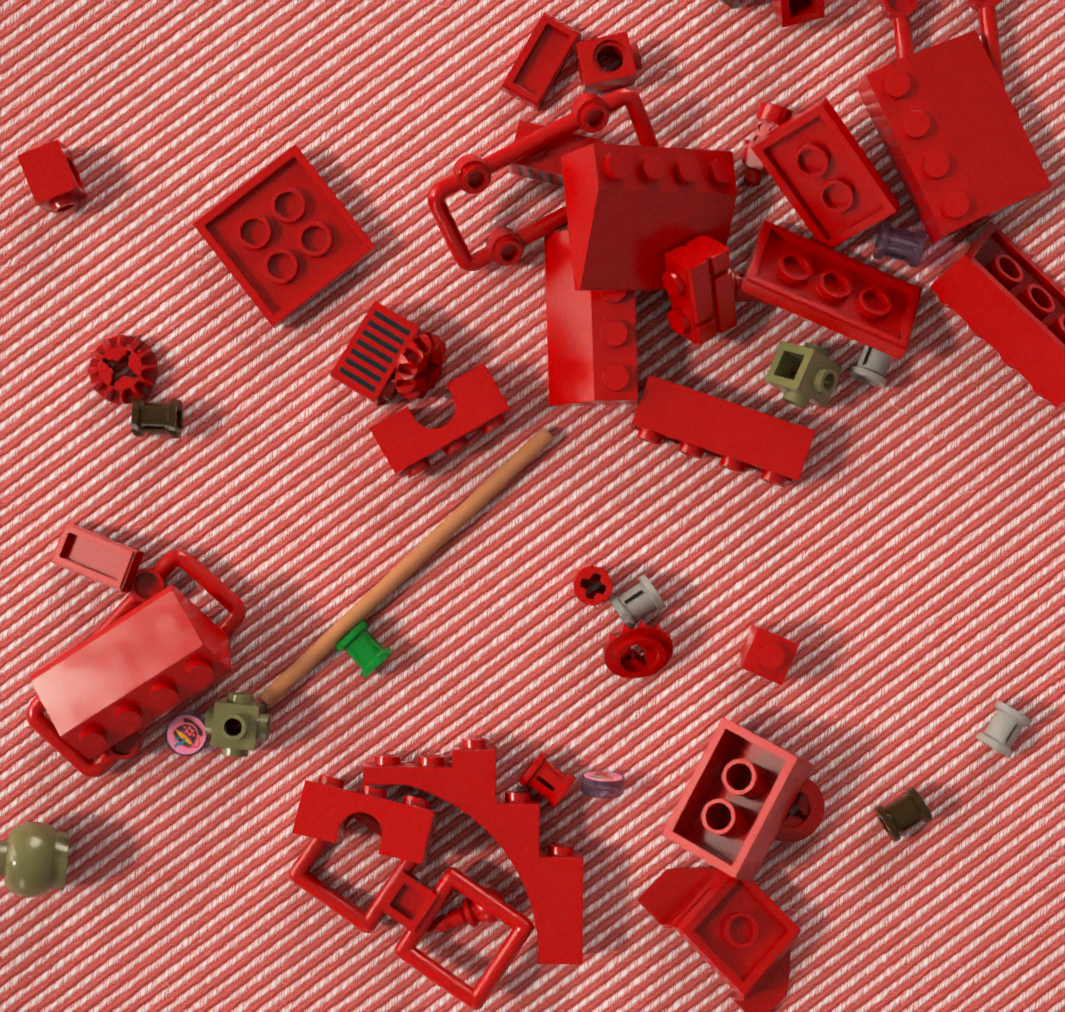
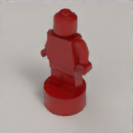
[742,102,794,188]

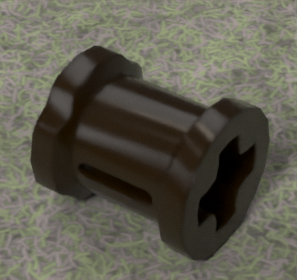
[131,398,183,438]
[874,786,933,842]

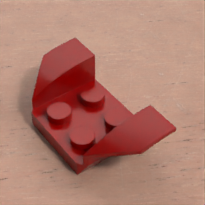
[637,868,801,1012]

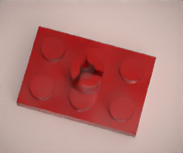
[751,97,900,249]

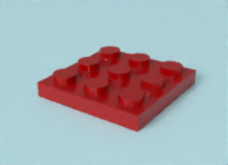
[193,144,377,328]

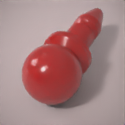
[427,888,506,933]

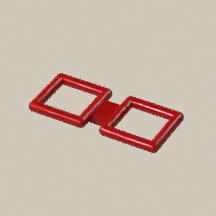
[289,814,533,1010]

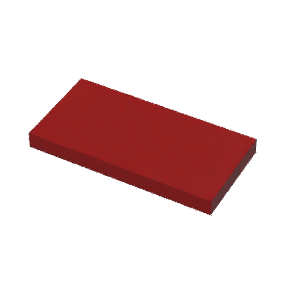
[739,220,922,360]

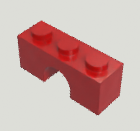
[369,363,510,478]
[292,775,439,864]

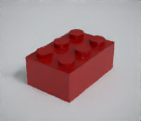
[661,717,813,882]

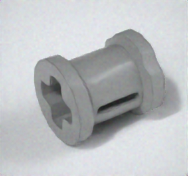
[849,345,892,388]
[609,574,666,628]
[975,701,1032,758]

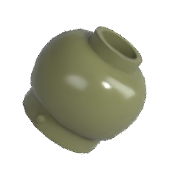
[0,821,69,898]

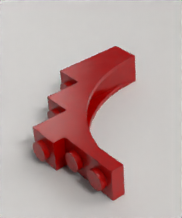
[363,738,583,965]

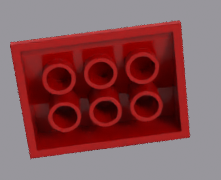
[857,30,1052,244]
[561,143,737,291]

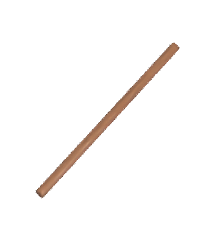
[259,427,554,707]

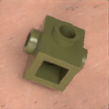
[764,341,843,409]
[205,692,271,757]

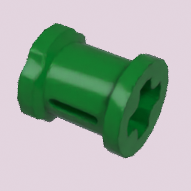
[335,620,393,678]

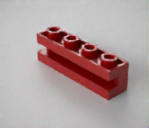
[630,375,815,487]

